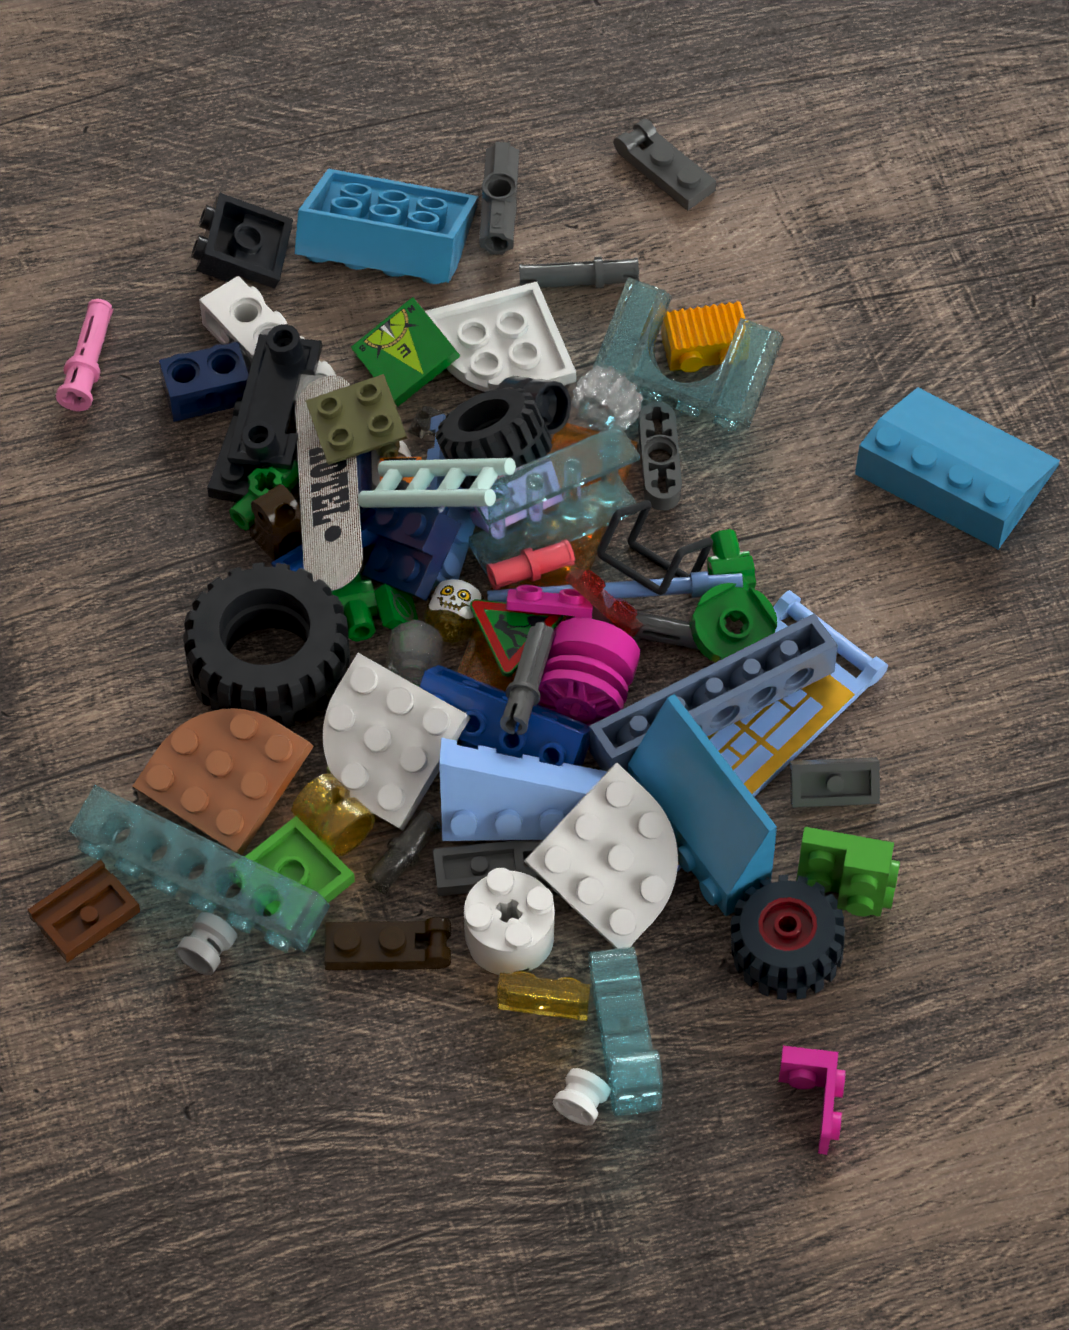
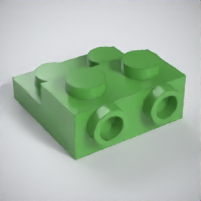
[796,827,900,916]

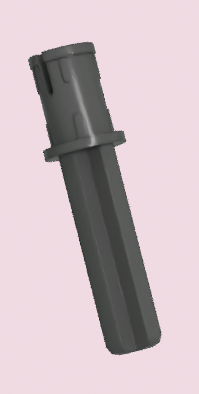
[500,622,555,735]

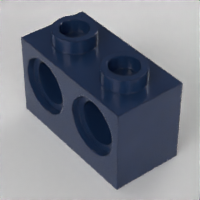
[159,342,249,422]

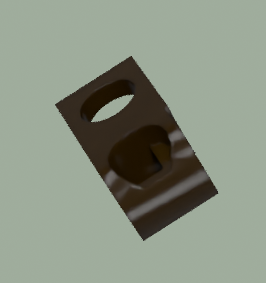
[249,484,302,561]

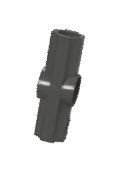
[479,142,520,255]

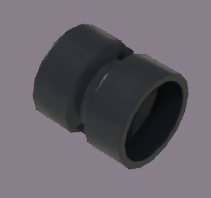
[497,376,571,434]

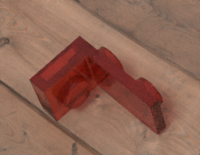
[565,569,644,638]

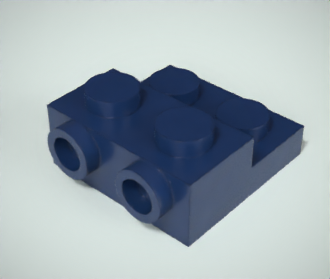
[362,489,462,601]

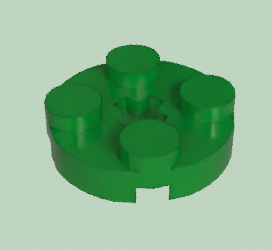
[690,583,777,663]

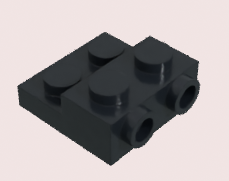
[191,192,294,289]

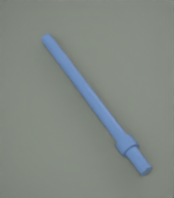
[487,571,743,602]

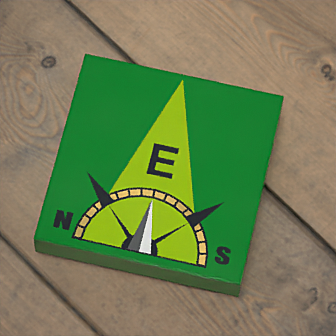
[351,297,461,407]

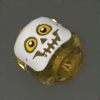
[424,579,484,643]

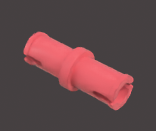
[487,539,575,590]

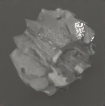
[571,365,643,436]

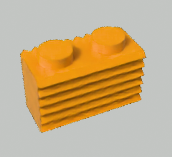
[661,301,751,372]

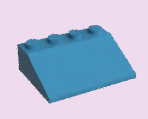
[295,169,479,284]
[855,387,1060,550]
[628,694,777,916]

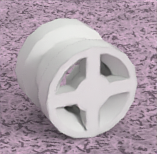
[553,1068,610,1125]

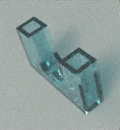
[593,277,784,432]

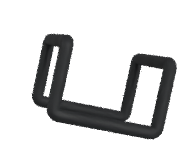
[597,500,713,595]

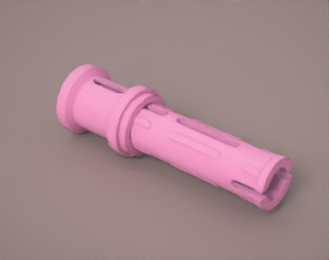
[56,299,113,411]

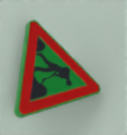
[470,599,564,677]

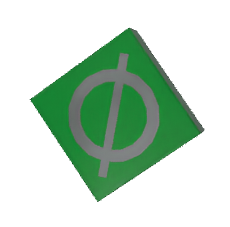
[374,584,421,638]

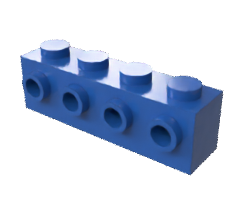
[420,665,590,766]

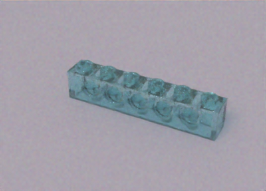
[68,785,330,953]

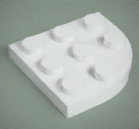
[425,282,576,392]
[323,653,470,831]
[524,763,678,954]

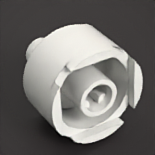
[464,868,555,976]

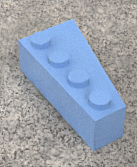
[439,738,607,841]

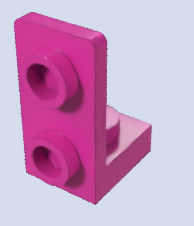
[506,585,594,620]
[778,1046,846,1154]

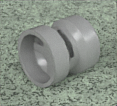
[175,912,237,975]

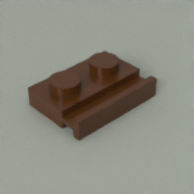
[28,860,140,963]

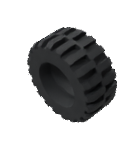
[183,563,350,728]

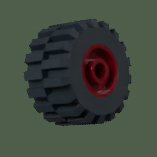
[731,875,845,1000]

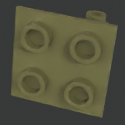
[305,374,407,465]

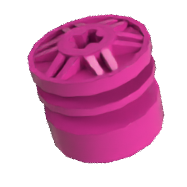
[538,618,640,726]

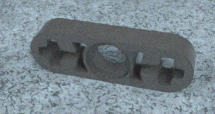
[638,402,682,510]

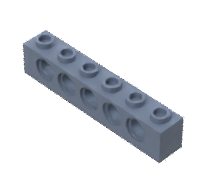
[590,613,838,772]

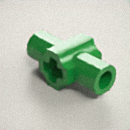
[229,460,299,530]
[707,529,756,590]
[331,572,378,642]

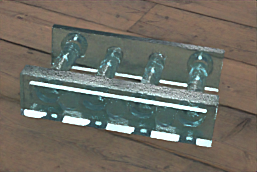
[469,424,640,576]

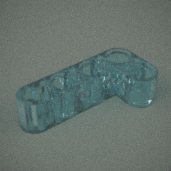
[588,946,663,1116]

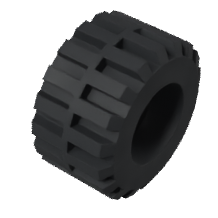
[436,387,552,489]

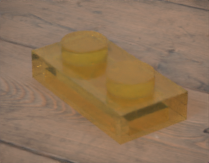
[497,971,591,1021]

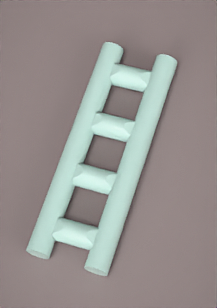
[358,458,516,508]

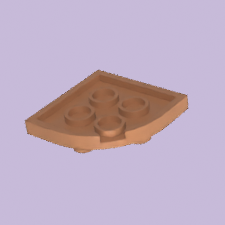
[132,708,314,856]

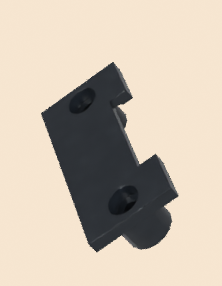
[227,324,323,470]

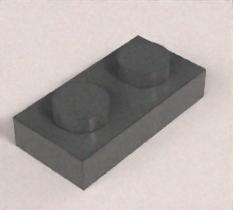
[790,757,880,808]

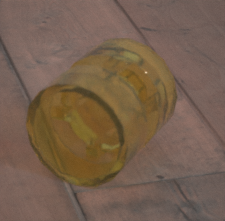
[291,773,375,857]

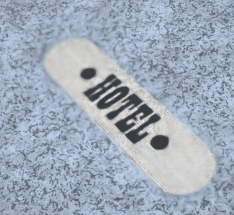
[295,375,363,591]

